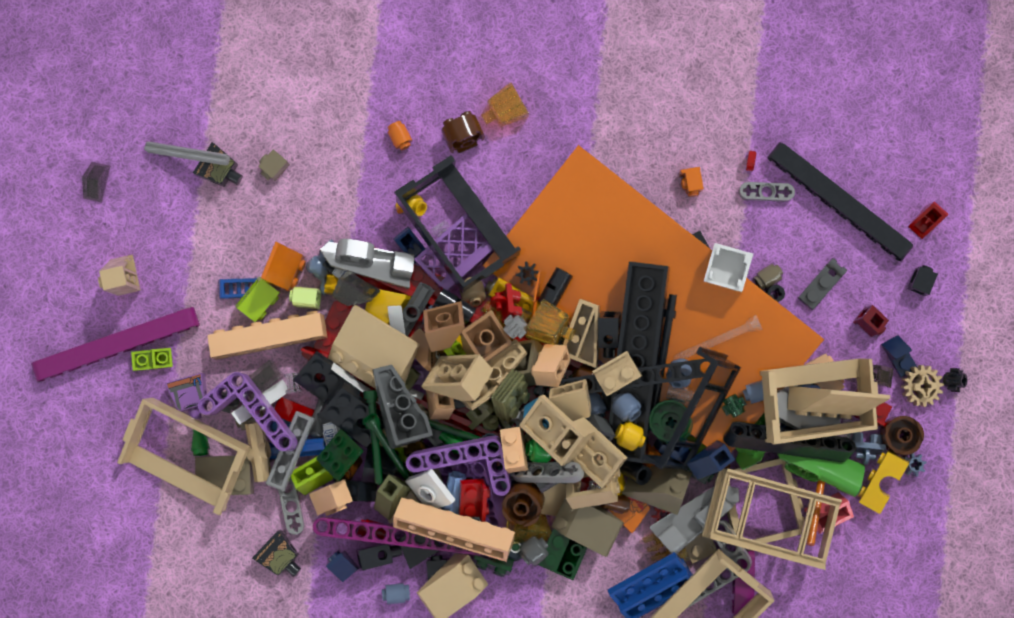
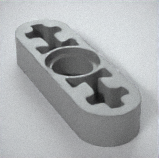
[739,182,795,202]

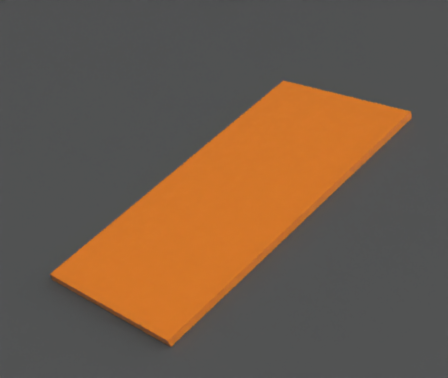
[483,145,824,452]

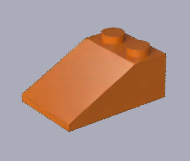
[261,241,306,292]

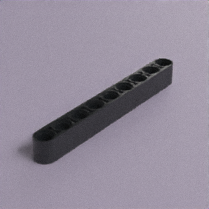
[767,142,913,262]
[539,358,716,399]

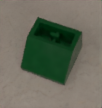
[538,527,587,580]

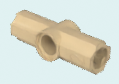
[245,422,271,482]

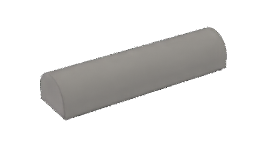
[266,411,315,492]

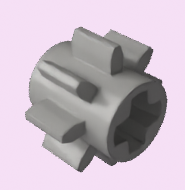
[503,315,527,339]

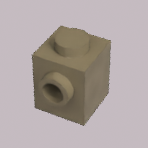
[258,149,290,181]

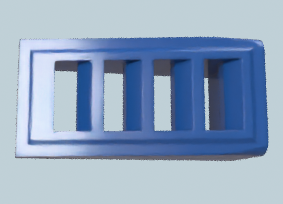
[218,278,257,299]

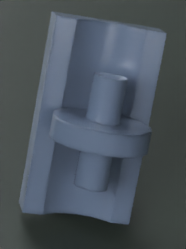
[850,432,886,465]

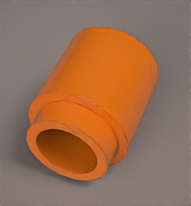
[387,121,413,151]

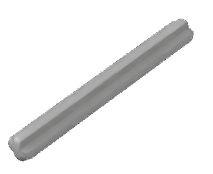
[144,141,230,166]

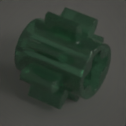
[722,393,747,418]

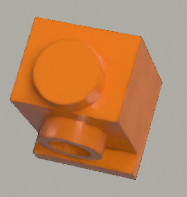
[679,167,704,197]

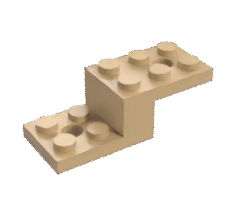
[519,395,627,488]

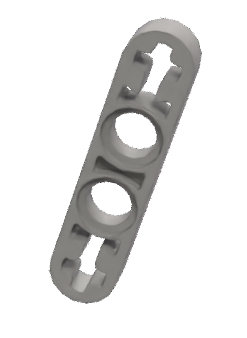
[510,462,584,483]
[278,479,305,535]

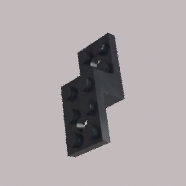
[293,350,384,448]

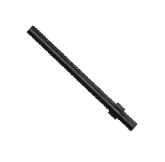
[652,294,677,409]

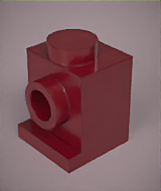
[853,305,889,337]

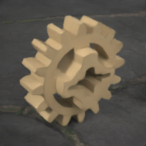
[900,365,944,407]

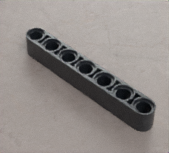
[723,422,856,462]

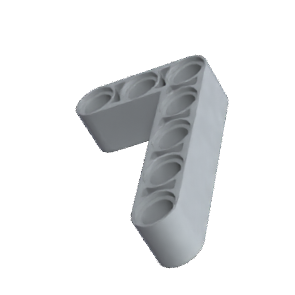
[686,520,752,609]

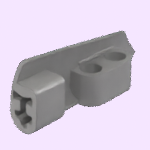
[320,239,414,289]
[777,390,841,436]
[650,486,739,554]

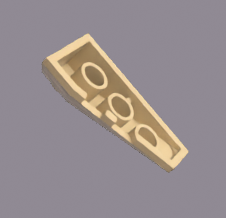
[462,339,527,410]

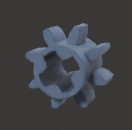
[903,453,927,477]

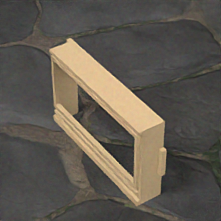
[760,358,878,444]
[117,397,251,516]
[650,549,774,618]

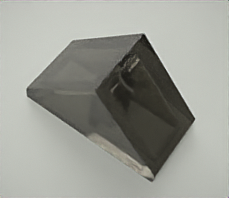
[82,162,111,202]

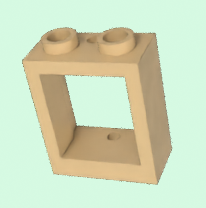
[566,459,620,509]

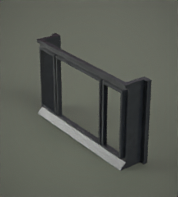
[640,346,741,471]

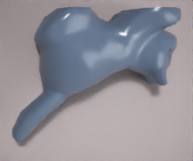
[306,239,334,295]

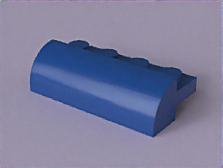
[608,552,693,618]

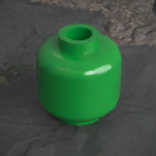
[525,438,552,463]

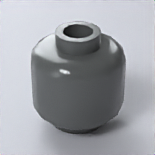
[519,536,549,566]

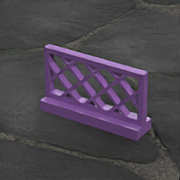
[414,213,494,291]

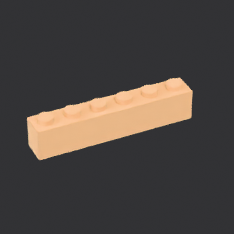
[207,311,328,360]
[393,497,515,562]

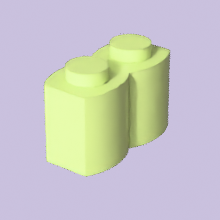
[289,287,321,310]

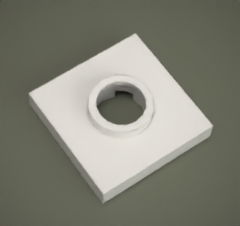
[405,469,455,508]

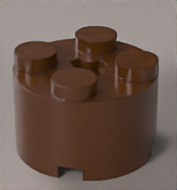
[441,111,485,153]
[879,416,924,455]
[502,482,545,527]

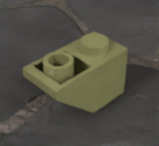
[374,475,411,520]

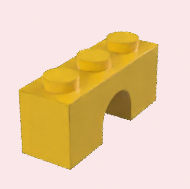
[858,450,909,514]

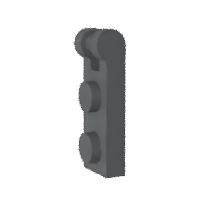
[798,258,847,310]

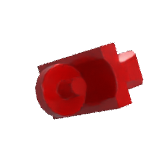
[490,283,522,323]

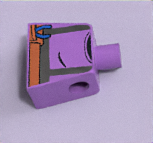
[166,373,208,419]

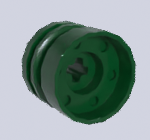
[649,400,693,444]

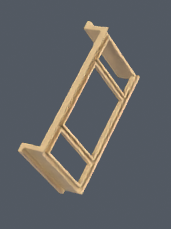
[702,468,842,570]

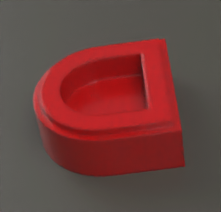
[746,150,756,171]

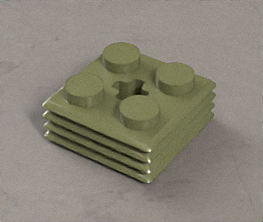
[491,369,530,423]

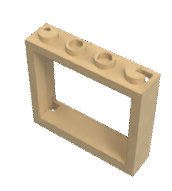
[717,458,805,549]

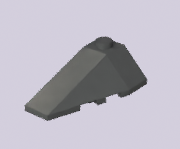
[372,365,433,450]

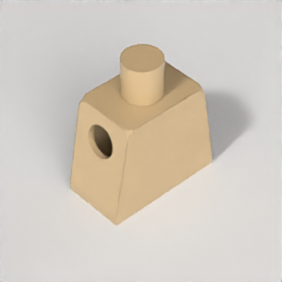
[549,379,591,421]

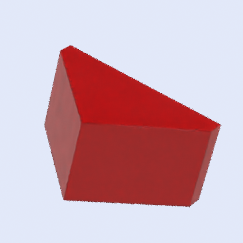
[908,201,949,239]
[275,397,314,422]

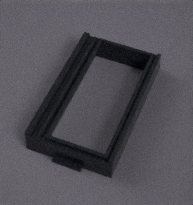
[394,155,521,293]

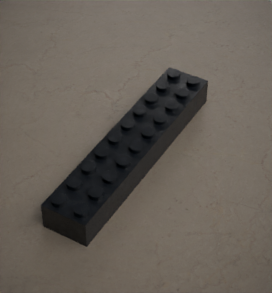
[609,261,670,463]

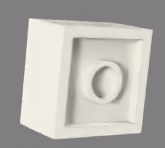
[704,243,753,292]

